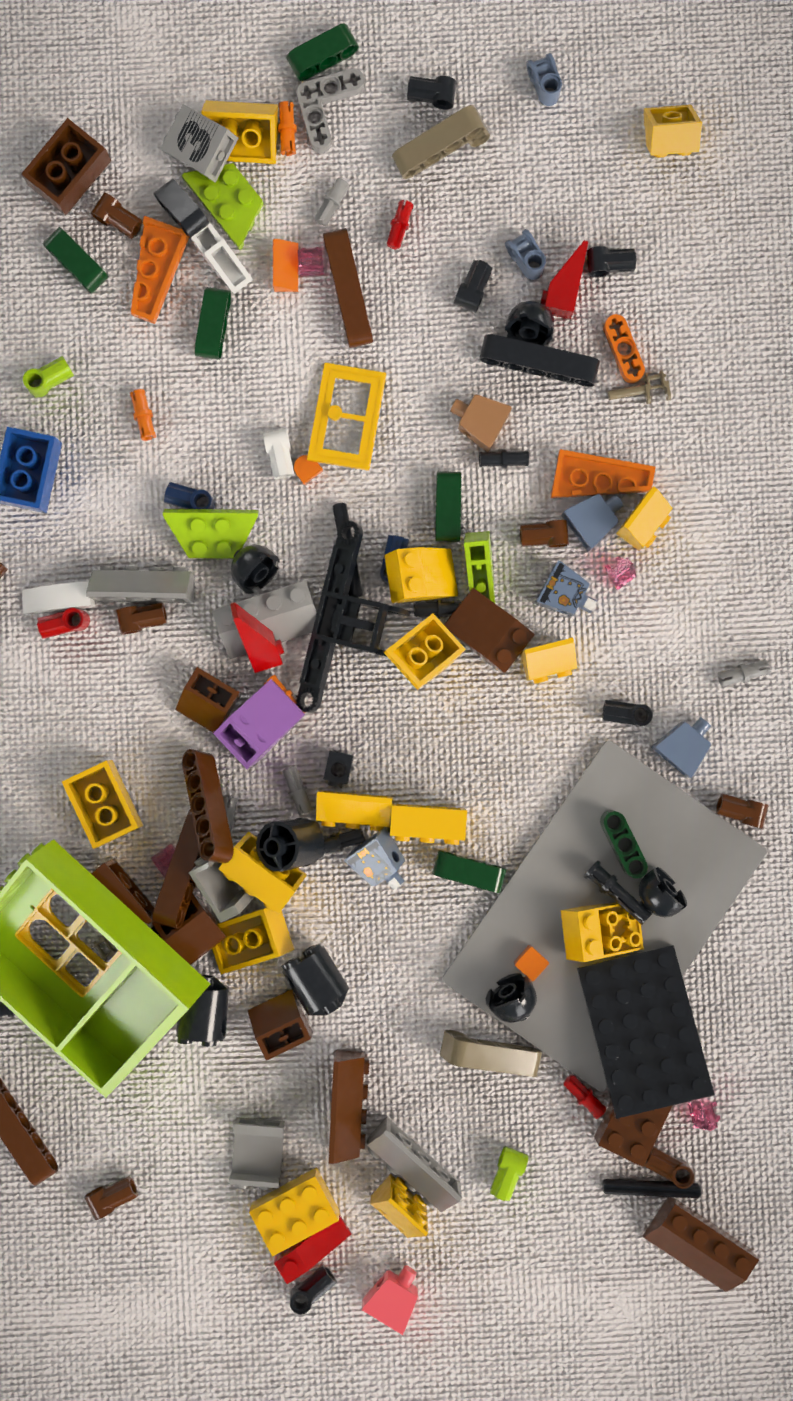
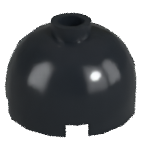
[505,301,554,346]
[231,544,280,594]
[639,867,687,918]
[485,973,537,1023]

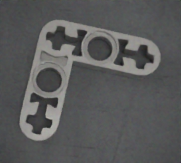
[297,68,365,153]

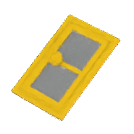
[307,363,386,471]

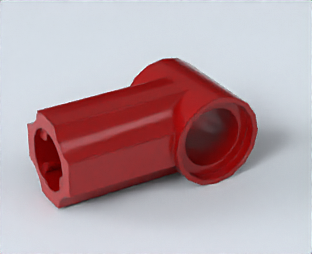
[37,608,90,639]

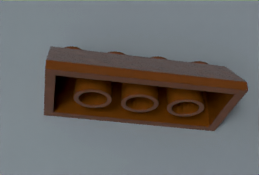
[328,1050,369,1164]
[643,1197,759,1292]

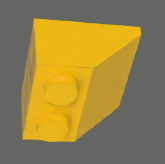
[643,104,702,158]
[616,486,672,551]
[520,637,577,684]

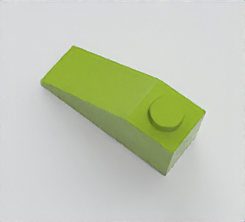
[464,531,496,604]

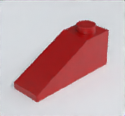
[540,240,589,320]
[230,602,285,673]
[274,1214,351,1284]

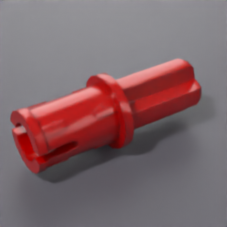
[387,200,414,250]
[563,1075,606,1119]

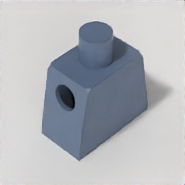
[561,494,624,552]
[651,717,711,778]

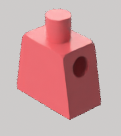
[362,1265,418,1335]

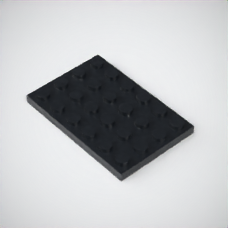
[577,945,715,1119]

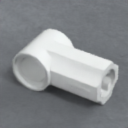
[263,428,295,479]

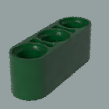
[286,23,359,81]
[42,227,109,294]
[195,287,231,360]
[435,471,461,542]
[600,810,648,879]
[432,850,507,893]

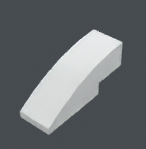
[189,220,253,295]
[22,581,95,614]

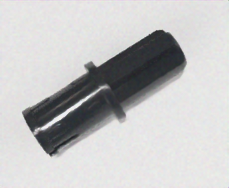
[413,600,461,619]
[324,829,365,854]

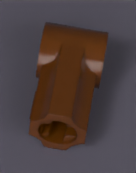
[90,192,143,239]
[520,520,569,548]
[116,603,168,635]
[716,794,769,829]
[644,1146,694,1189]
[84,1176,138,1220]

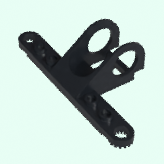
[295,520,411,713]

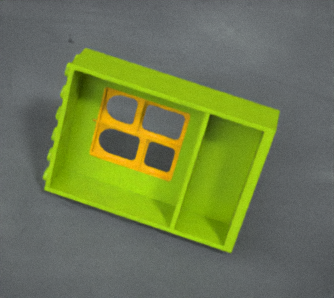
[0,839,210,1098]

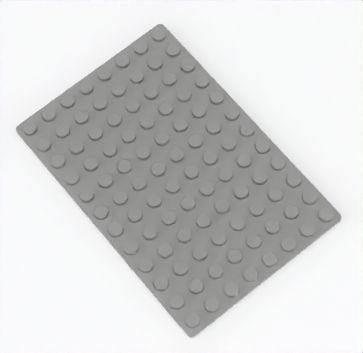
[442,740,767,1092]

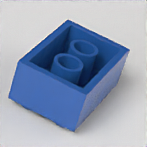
[0,427,62,514]

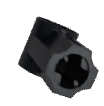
[407,76,457,110]
[587,246,637,278]
[454,260,493,313]
[602,700,653,727]
[290,1264,337,1315]

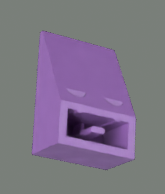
[213,679,305,769]

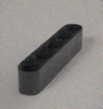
[479,334,600,387]

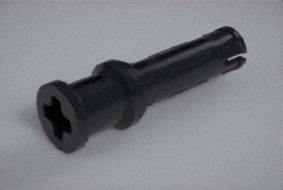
[583,860,653,925]

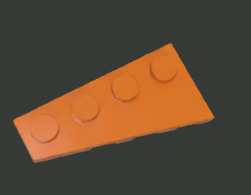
[131,216,189,324]
[550,449,656,498]

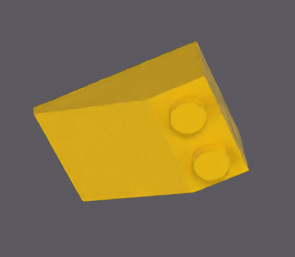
[384,547,459,604]
[384,613,466,690]
[212,907,295,975]

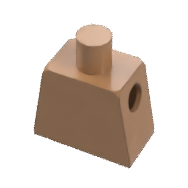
[450,395,512,452]

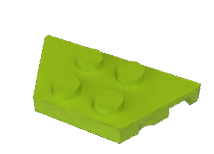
[181,163,263,250]
[163,509,259,559]

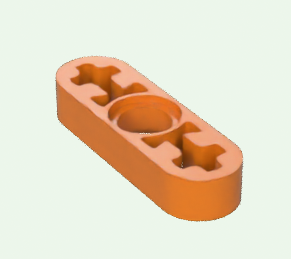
[603,314,645,384]

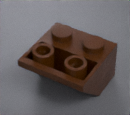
[175,667,243,733]
[152,893,227,965]
[247,989,313,1061]

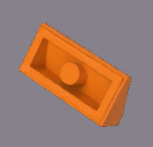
[273,239,298,292]

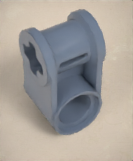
[526,53,562,106]
[505,229,546,280]

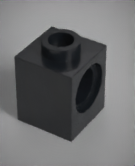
[323,750,354,788]

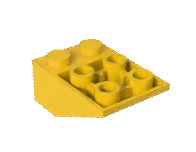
[561,900,644,962]
[370,1174,429,1238]

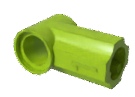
[23,356,74,397]
[490,1146,529,1201]

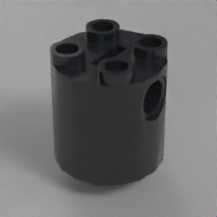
[256,818,324,872]
[281,943,350,1016]
[176,975,229,1047]

